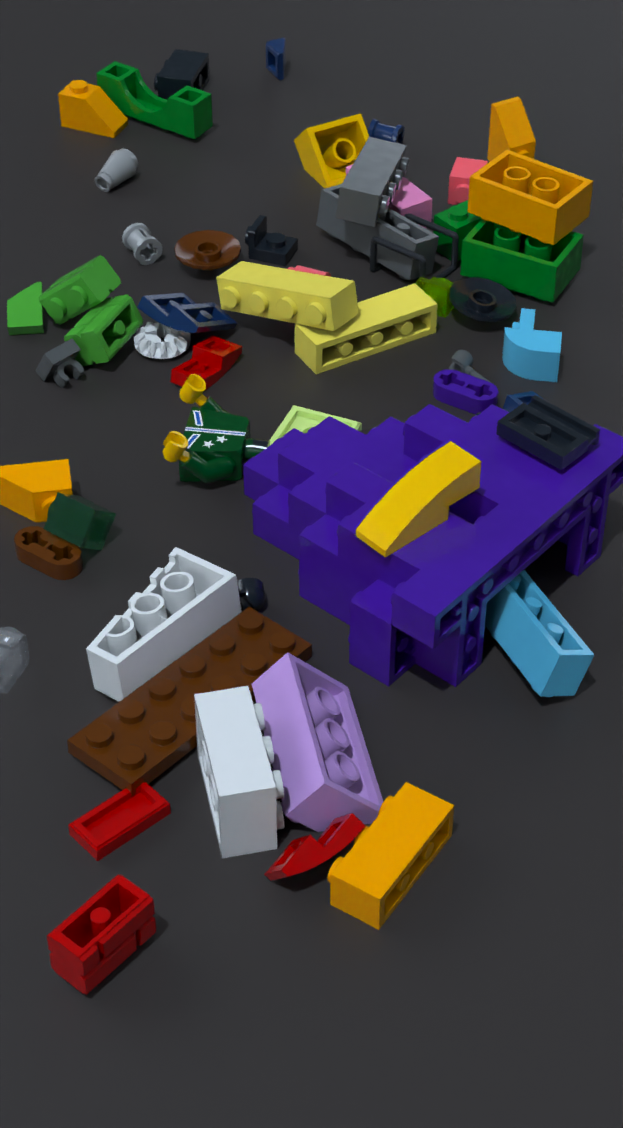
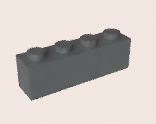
[335,137,410,227]
[316,184,439,280]

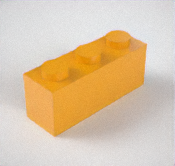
[327,782,454,930]

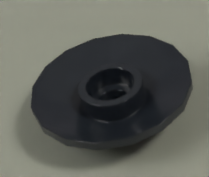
[449,277,516,322]

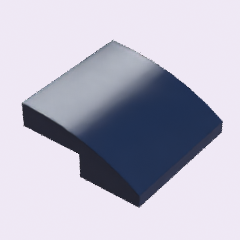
[137,293,237,333]

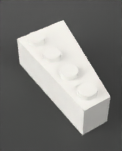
[86,547,242,702]

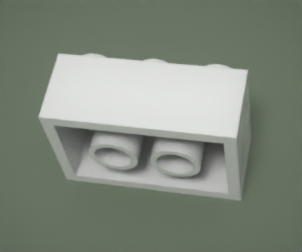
[194,686,284,859]

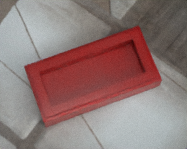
[68,782,171,861]

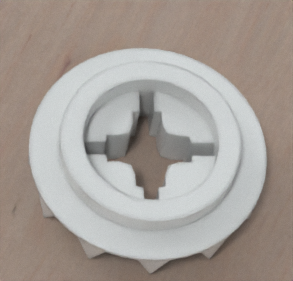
[134,322,191,359]

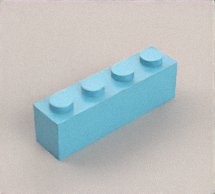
[485,570,594,697]

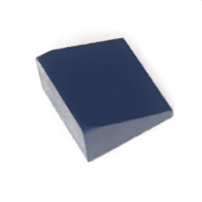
[266,38,286,80]

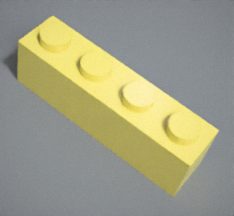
[216,261,359,331]
[295,283,438,374]

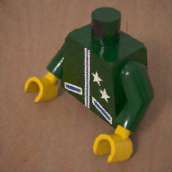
[163,374,270,484]

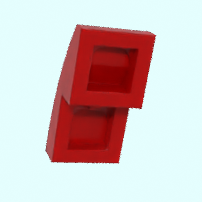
[170,336,242,391]
[264,813,366,881]

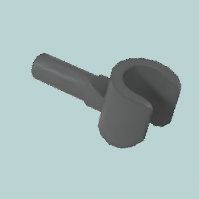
[449,349,492,383]

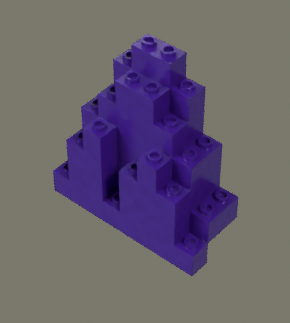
[243,404,623,687]

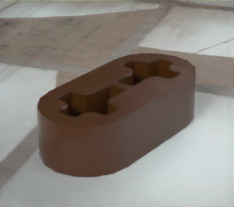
[14,526,83,580]

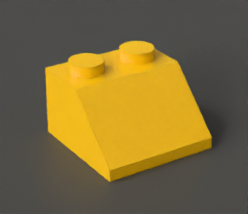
[294,113,369,189]

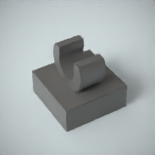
[36,339,84,388]

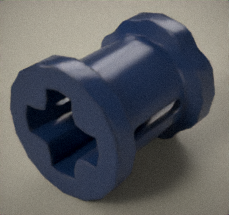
[368,119,405,144]

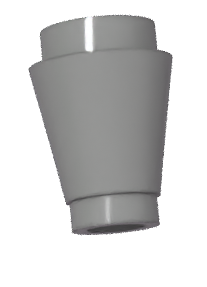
[94,148,139,192]

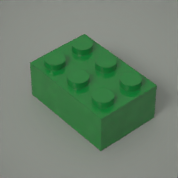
[460,219,584,302]

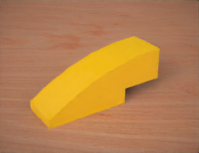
[356,441,482,558]

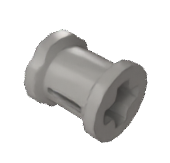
[122,223,163,265]

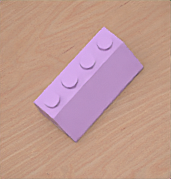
[252,652,383,832]

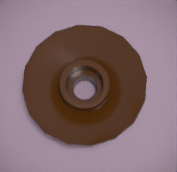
[174,230,241,270]

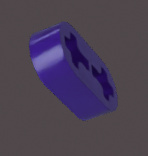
[433,369,499,414]

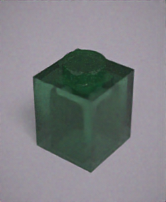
[44,492,116,550]

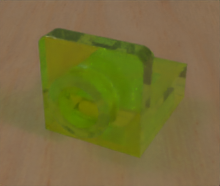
[416,277,454,318]

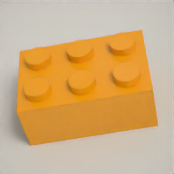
[467,149,593,245]

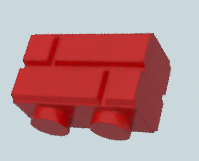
[47,875,156,995]

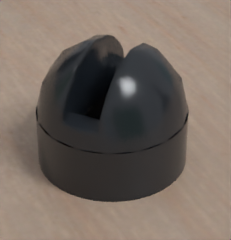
[237,578,265,611]

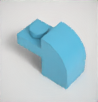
[502,308,562,382]

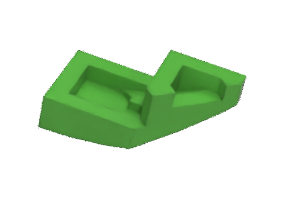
[7,282,44,335]

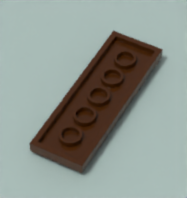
[67,607,312,796]

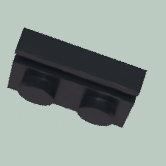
[496,395,600,470]

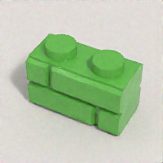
[39,255,121,325]
[64,294,143,366]

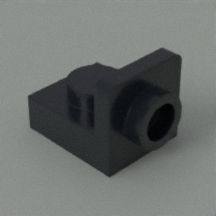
[245,215,298,267]

